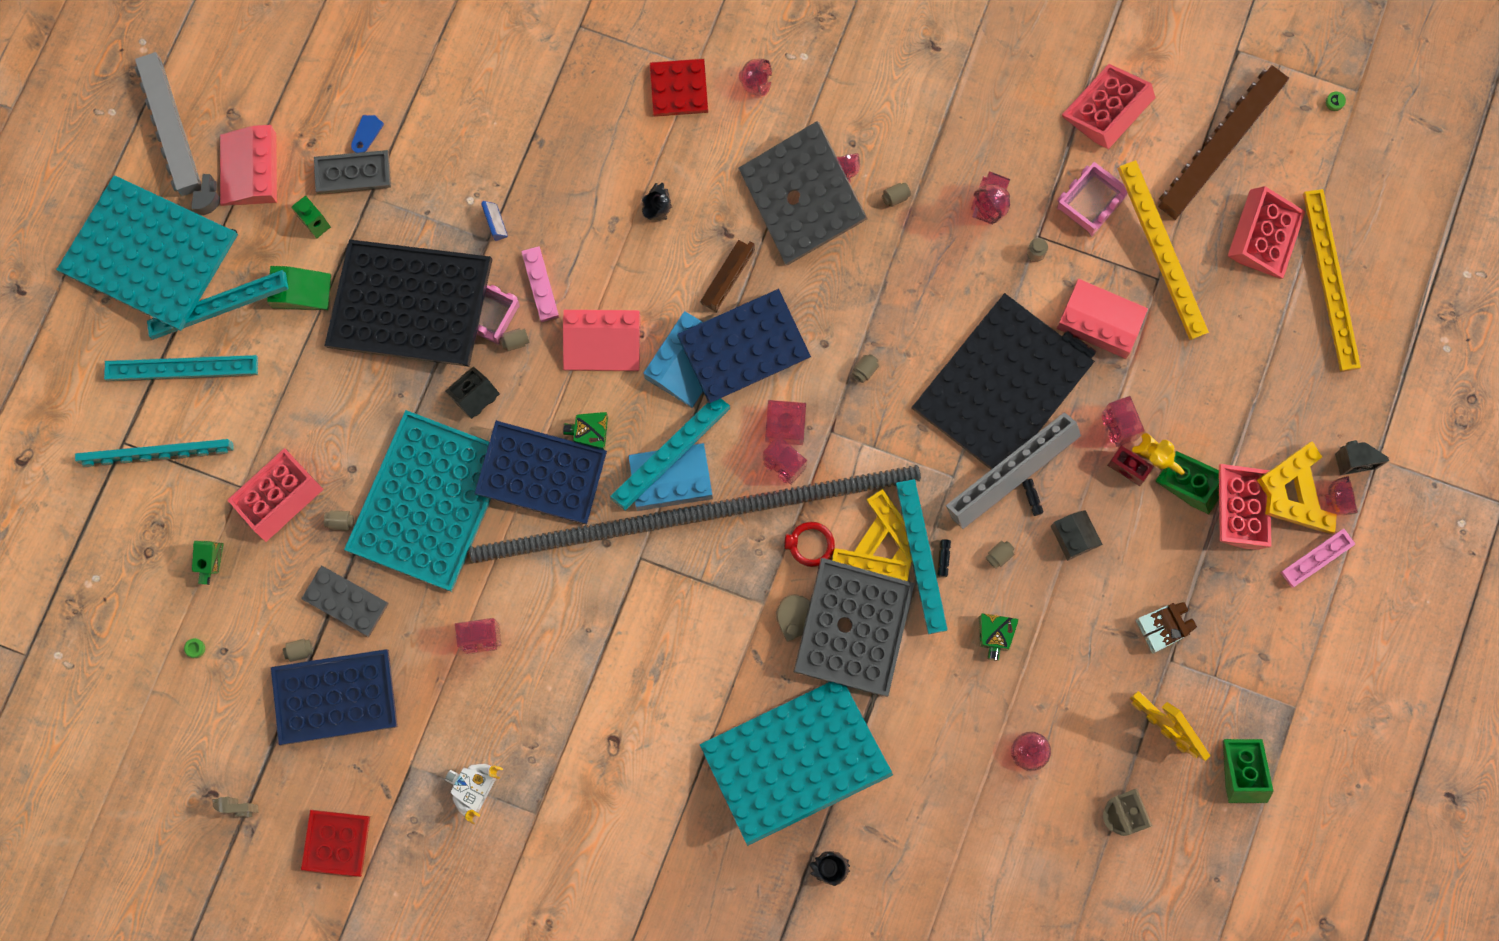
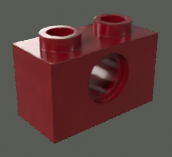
[1107,445,1154,486]

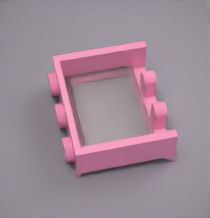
[1057,162,1128,236]
[477,285,520,345]

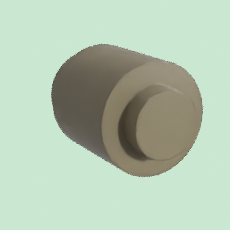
[882,182,911,207]
[1027,238,1048,262]
[500,328,529,351]
[852,354,879,383]
[324,510,354,530]
[986,541,1015,569]
[283,639,313,662]

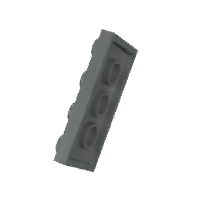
[314,150,391,194]
[301,565,389,637]

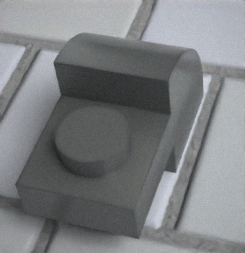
[192,174,220,215]

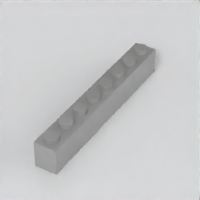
[135,52,202,196]
[946,412,1081,529]

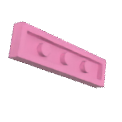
[521,246,559,322]
[1280,529,1355,588]

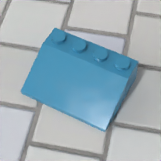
[643,311,703,408]
[629,443,713,511]

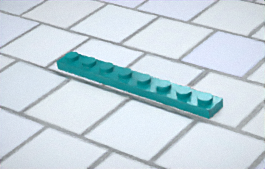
[147,270,288,340]
[104,355,258,381]
[610,399,730,510]
[75,439,234,467]
[896,479,948,635]

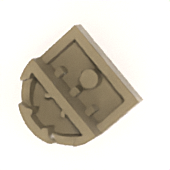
[776,594,810,642]
[1103,788,1152,836]
[212,797,258,818]

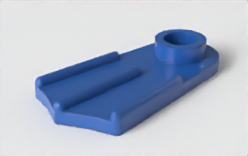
[351,115,384,153]

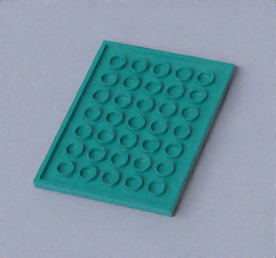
[56,175,238,331]
[344,410,491,592]
[699,682,893,846]

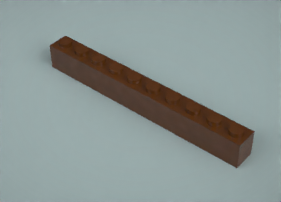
[1158,65,1289,220]

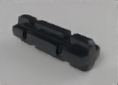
[1062,331,1096,358]
[1022,479,1044,516]
[937,539,951,577]

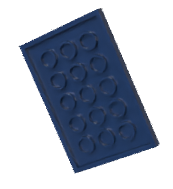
[677,289,811,404]
[475,420,607,525]
[271,649,398,746]

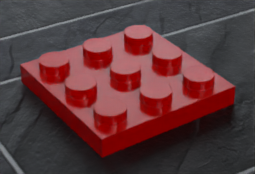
[650,59,708,117]
[301,810,371,877]

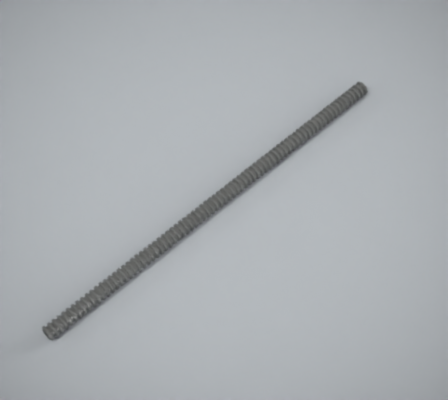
[469,465,921,563]

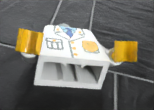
[445,764,503,824]

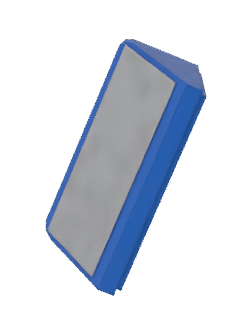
[481,201,508,241]

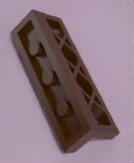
[700,240,755,313]

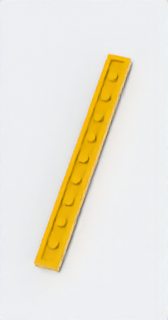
[1117,160,1209,340]
[1303,189,1361,372]

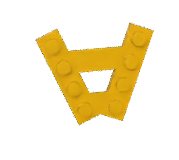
[1257,441,1337,534]
[832,489,912,581]
[1130,691,1211,761]

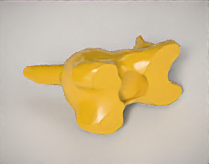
[1132,433,1185,475]

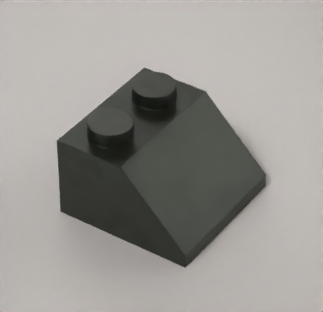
[445,366,500,419]
[1335,440,1389,476]
[1051,510,1103,561]

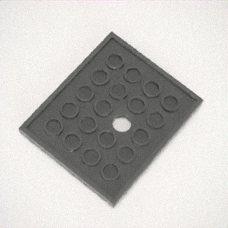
[739,121,868,265]
[793,558,914,697]

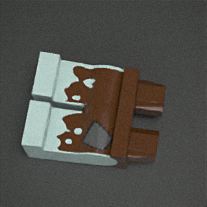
[1135,602,1197,654]

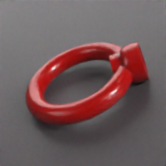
[784,522,835,567]

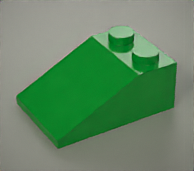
[267,266,331,311]
[1156,451,1219,515]
[1223,739,1274,803]

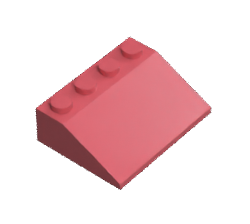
[1062,64,1156,149]
[220,125,277,206]
[1228,186,1305,279]
[1056,279,1148,359]
[563,310,641,371]
[227,448,324,542]
[1219,464,1271,550]

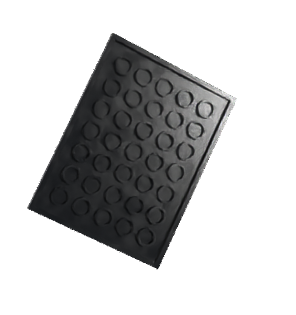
[324,239,493,367]
[912,293,1095,470]

